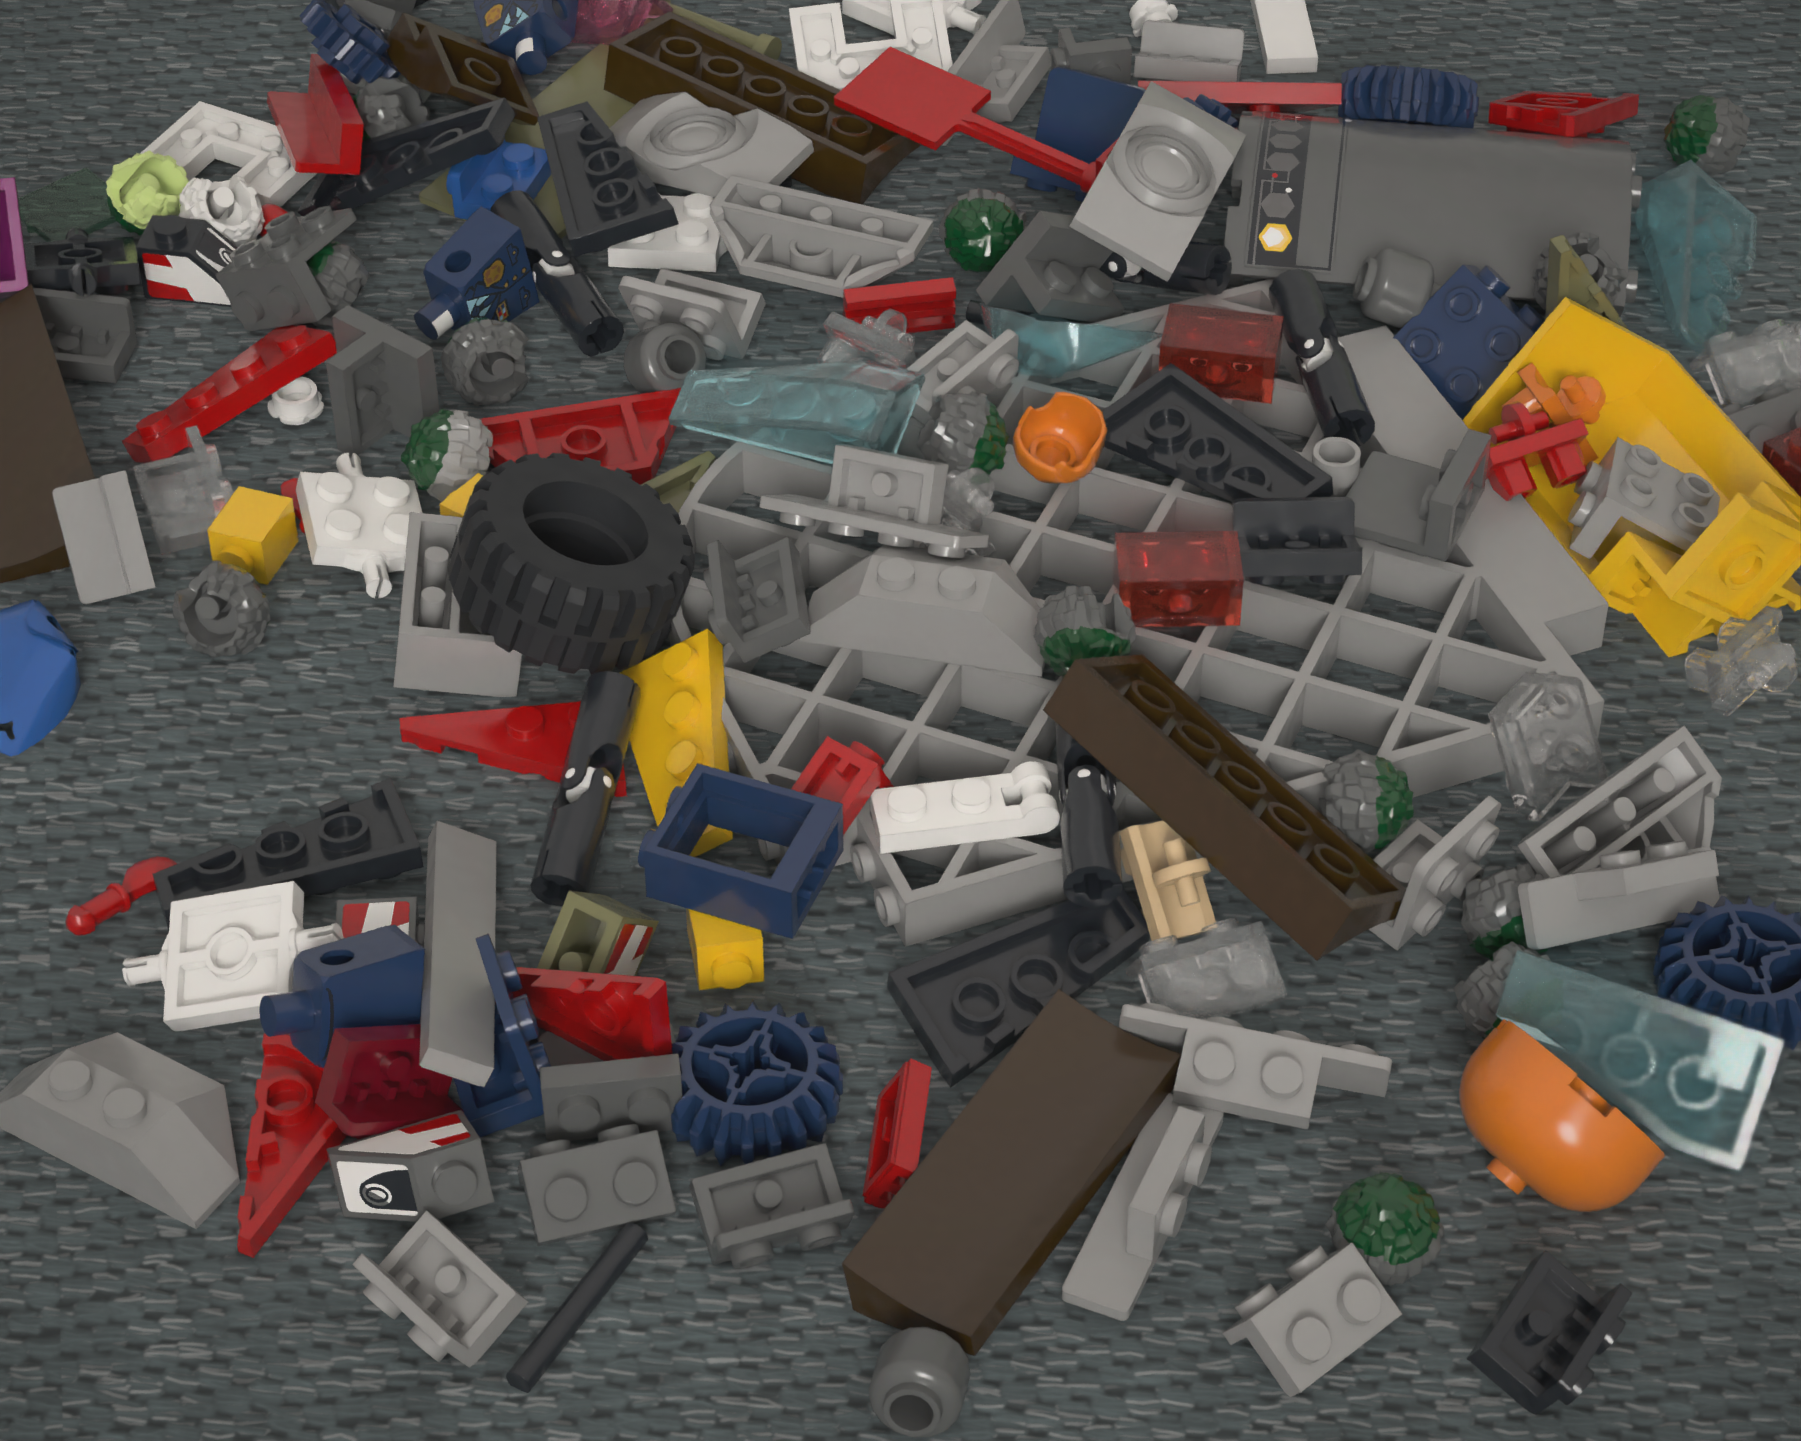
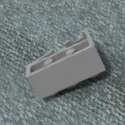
[393,512,522,697]

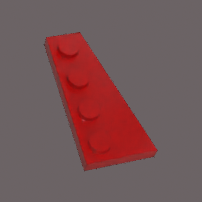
[122,325,337,467]

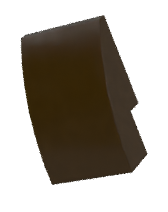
[386,12,539,126]

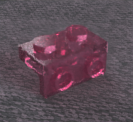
[571,0,674,45]

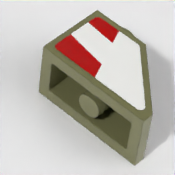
[537,890,659,976]

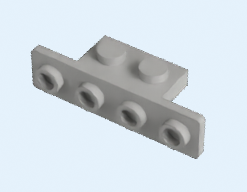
[941,0,1051,146]
[759,445,989,558]
[1518,840,1720,950]
[1119,1003,1392,1130]
[1062,1093,1223,1321]

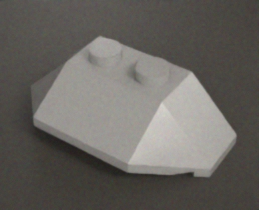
[710,175,933,298]
[799,544,1045,677]
[1518,725,1722,933]
[0,1032,240,1229]

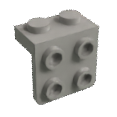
[618,268,766,360]
[1568,437,1720,559]
[1368,796,1501,951]

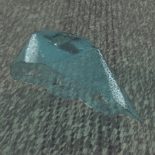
[978,303,1164,379]

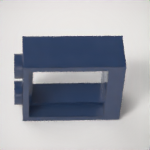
[638,763,844,939]

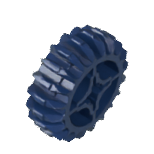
[1338,65,1479,128]
[1653,895,1801,1057]
[671,1000,843,1166]

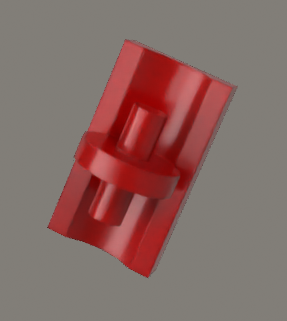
[1486,401,1589,501]

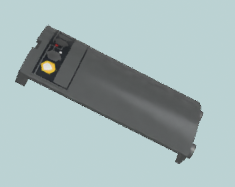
[1224,110,1642,317]

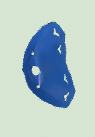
[0,599,81,756]

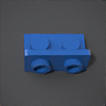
[446,135,552,220]

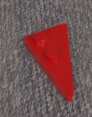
[399,701,627,797]
[495,967,673,1061]
[237,1033,347,1258]

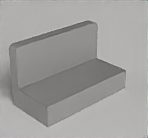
[52,470,156,604]

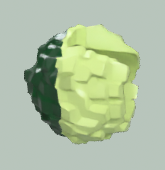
[106,150,189,236]

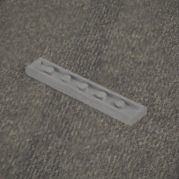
[419,821,496,1087]

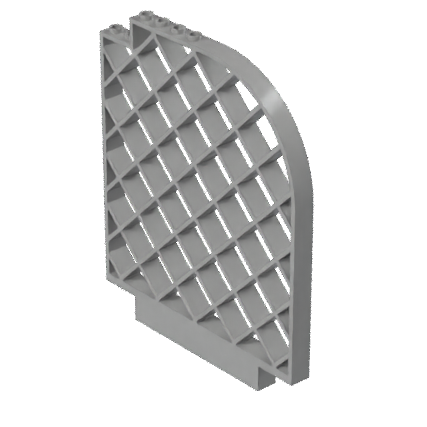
[669,279,1609,947]

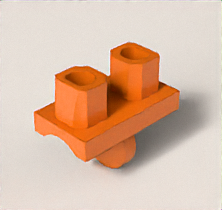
[1501,363,1606,466]

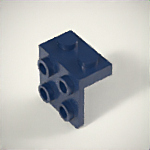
[1010,66,1146,202]
[1393,264,1545,420]
[454,933,551,1138]

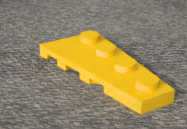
[620,628,733,857]

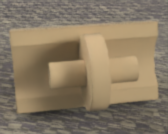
[1119,820,1218,945]

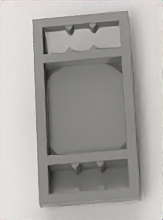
[1069,81,1246,282]
[609,92,814,197]

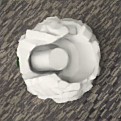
[178,175,265,247]

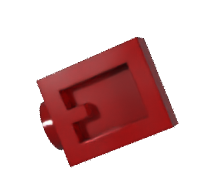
[791,736,894,836]

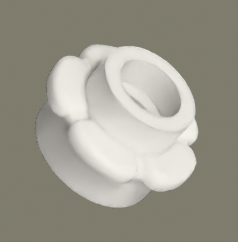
[1129,0,1178,37]
[268,376,324,425]

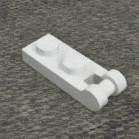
[870,761,1060,854]

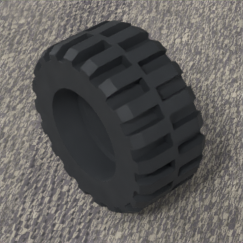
[448,453,695,675]

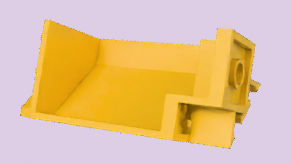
[1462,297,1801,657]

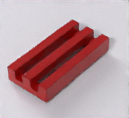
[843,277,956,340]
[862,1059,932,1208]

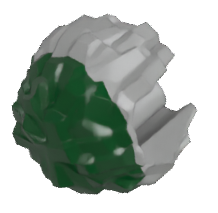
[401,409,493,502]

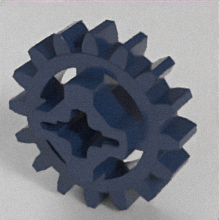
[300,0,401,84]

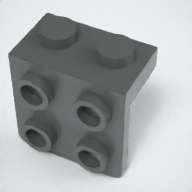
[215,206,357,331]
[538,1023,682,1142]

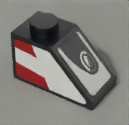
[136,215,238,307]

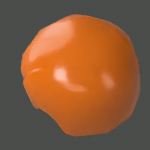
[1012,391,1107,483]

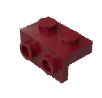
[315,1024,464,1139]

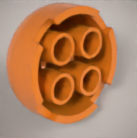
[1459,1019,1666,1212]

